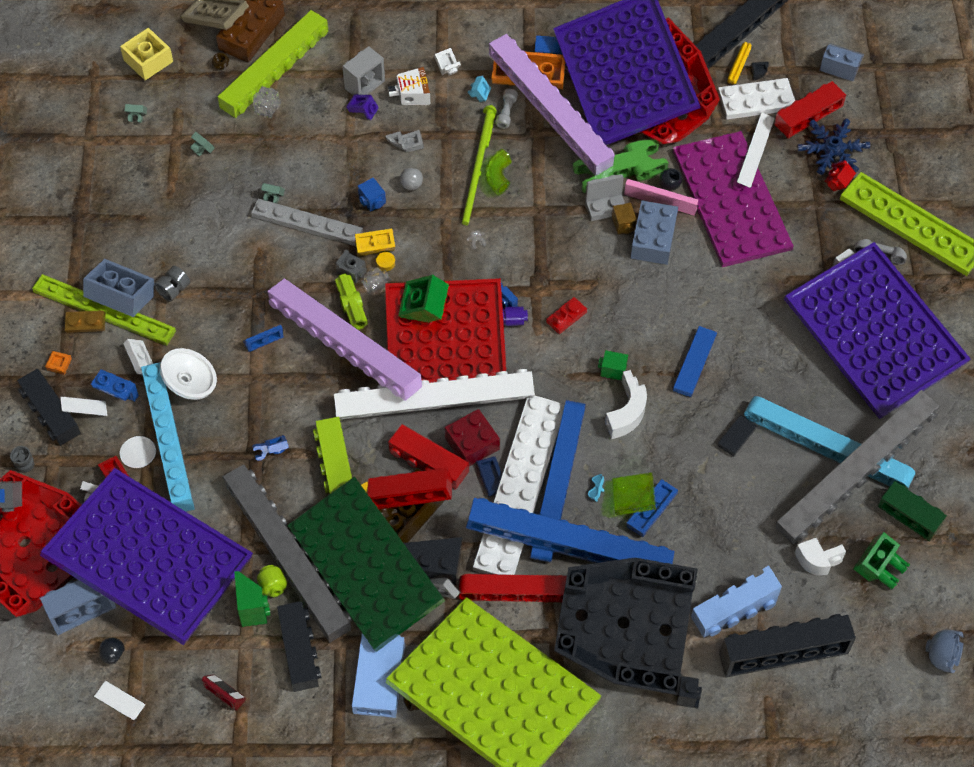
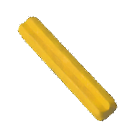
[727,42,752,85]

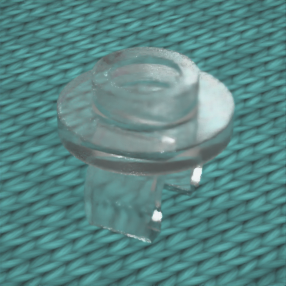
[467,230,486,250]

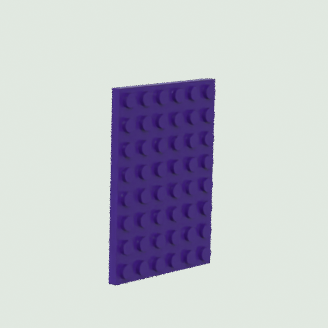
[553,0,701,145]
[784,242,971,420]
[40,468,253,645]

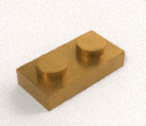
[65,310,106,333]

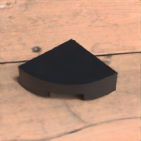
[750,61,769,80]

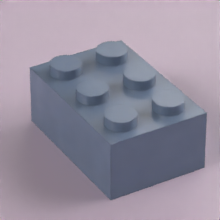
[631,200,678,265]
[83,259,154,317]
[40,580,116,635]

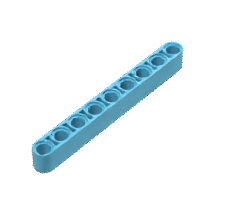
[744,396,915,488]

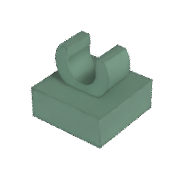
[125,104,147,123]
[190,131,215,156]
[261,183,285,204]

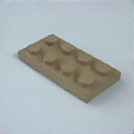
[180,0,249,30]

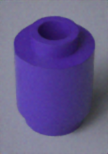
[503,306,528,326]

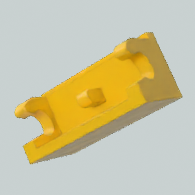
[355,228,395,256]

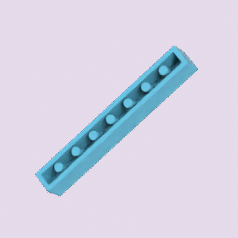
[141,362,195,512]

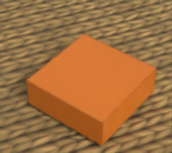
[45,351,72,375]

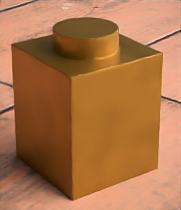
[612,202,637,234]

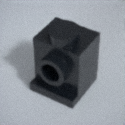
[677,676,702,709]

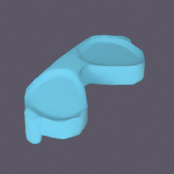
[588,474,604,502]

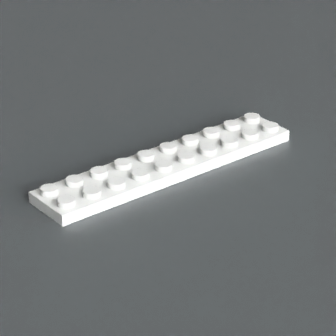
[473,396,565,575]

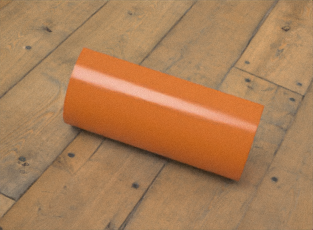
[492,52,566,90]

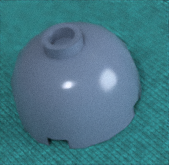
[926,629,963,673]

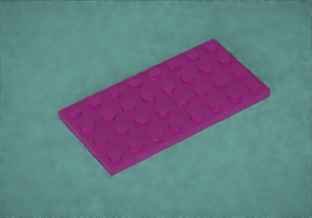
[672,131,794,268]

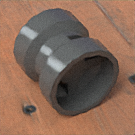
[10,446,34,473]

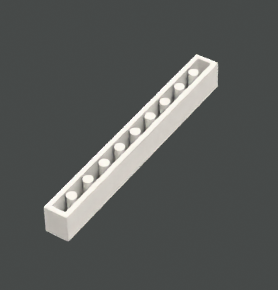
[334,369,535,420]

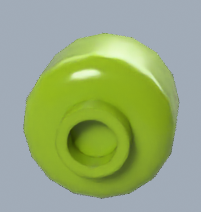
[257,565,287,597]

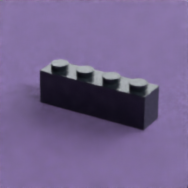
[17,368,81,446]
[277,601,322,692]

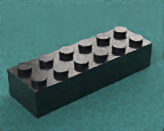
[719,614,856,678]

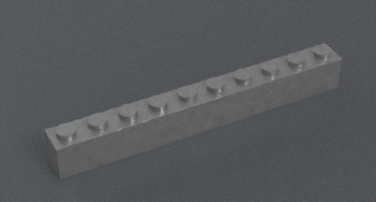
[776,390,939,544]
[223,464,352,643]

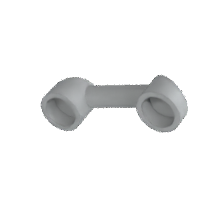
[854,239,907,265]

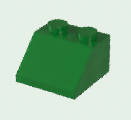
[398,275,449,322]
[234,571,271,627]

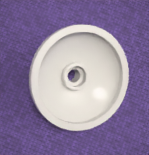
[160,348,217,400]

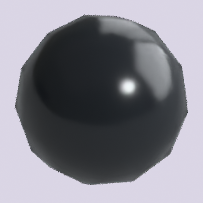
[659,168,682,191]
[98,637,125,664]

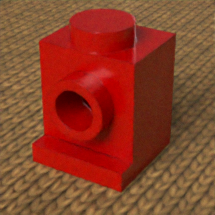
[825,160,856,192]

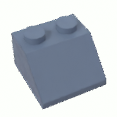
[820,44,864,81]

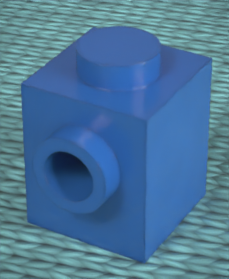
[358,177,386,212]

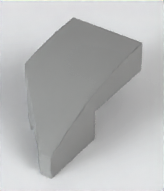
[386,130,424,152]
[430,578,460,599]

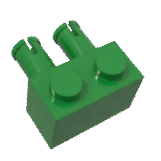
[853,532,910,590]

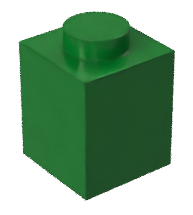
[598,350,628,381]

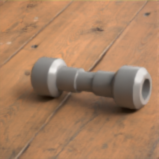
[495,89,518,129]

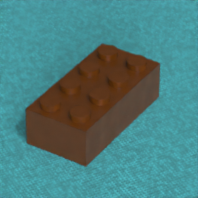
[216,0,285,63]

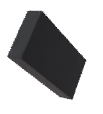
[718,415,757,457]

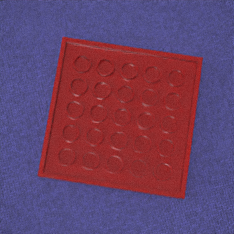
[385,278,507,383]

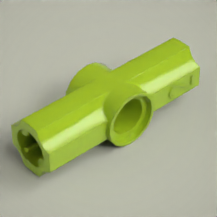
[335,274,368,330]

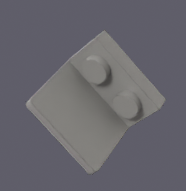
[585,174,625,221]

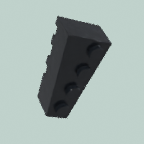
[404,537,462,585]

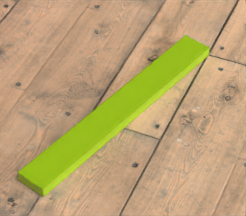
[32,274,176,346]

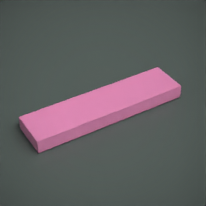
[624,179,698,216]

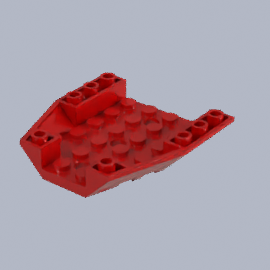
[641,17,720,144]
[0,470,81,617]

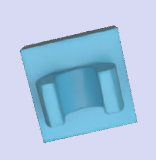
[468,76,491,102]

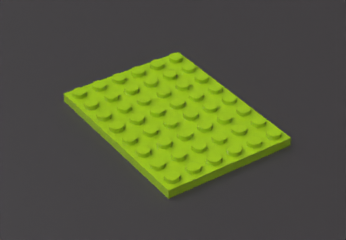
[386,597,601,767]

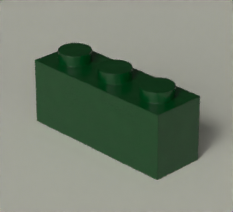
[878,481,947,542]

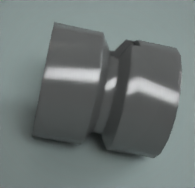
[154,266,191,302]

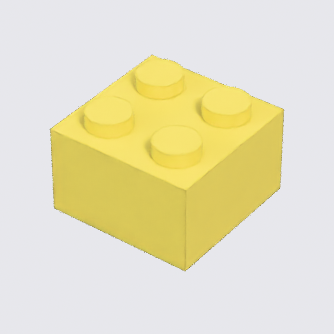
[120,28,173,80]

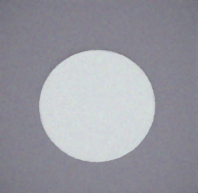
[120,436,156,468]

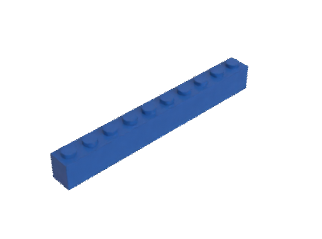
[466,498,675,564]

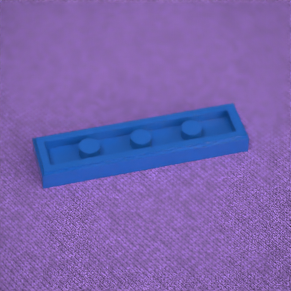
[673,326,717,397]

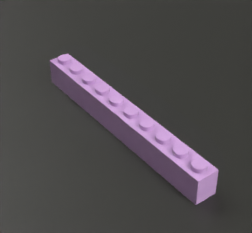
[489,34,614,176]
[268,278,422,401]

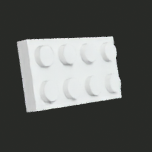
[718,78,795,120]

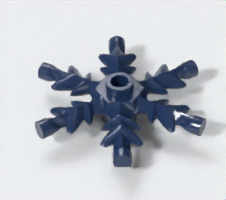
[797,118,870,175]

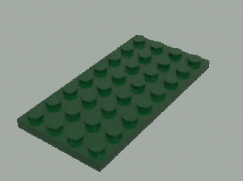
[288,476,445,652]

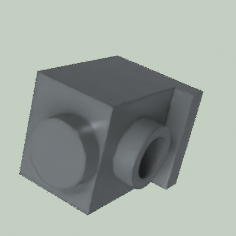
[336,250,367,283]

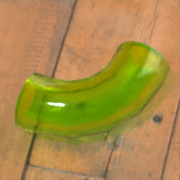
[485,149,512,195]

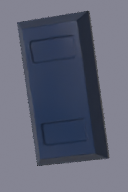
[476,456,502,497]

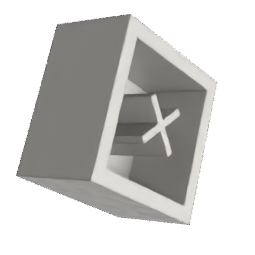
[343,46,385,96]

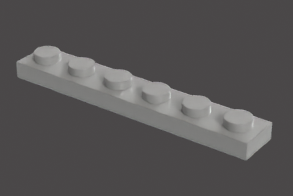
[251,198,363,246]

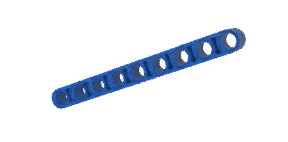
[531,400,586,563]

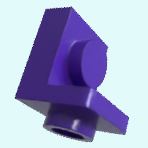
[346,94,379,120]

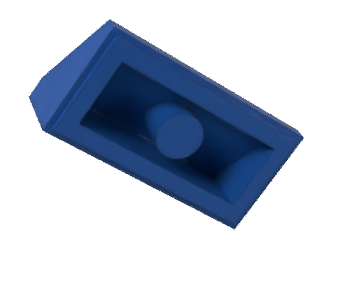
[243,325,284,352]

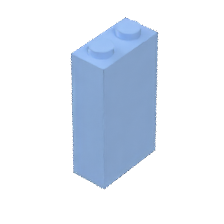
[352,634,405,718]

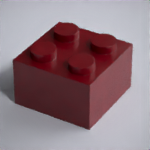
[445,409,500,467]

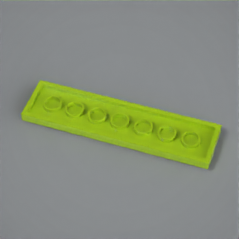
[840,172,974,276]

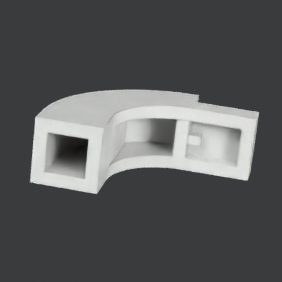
[605,370,647,439]

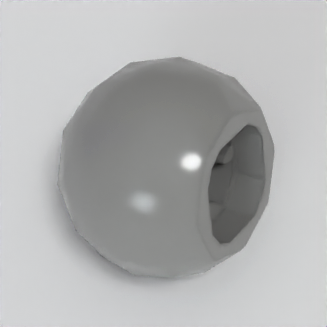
[400,168,423,190]

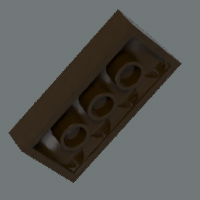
[380,469,445,543]

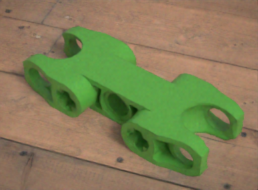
[573,139,668,193]

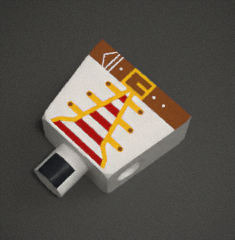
[388,67,430,105]

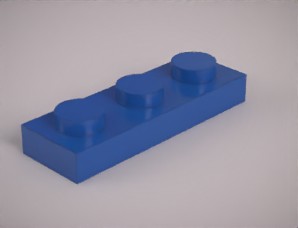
[626,479,678,537]

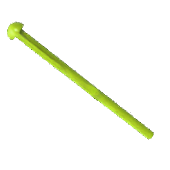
[462,105,497,225]

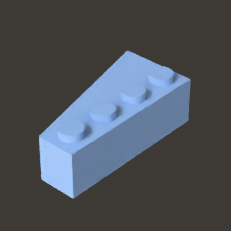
[691,566,782,638]

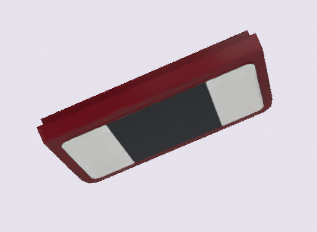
[202,674,246,711]

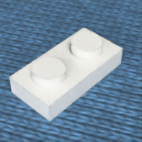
[123,339,153,375]

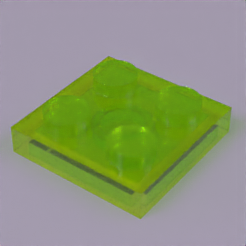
[612,472,656,515]

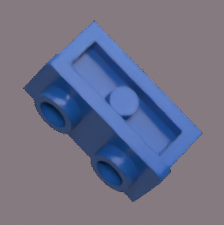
[91,369,139,402]

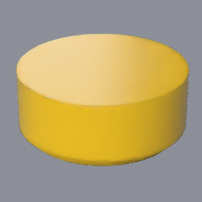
[376,252,395,271]

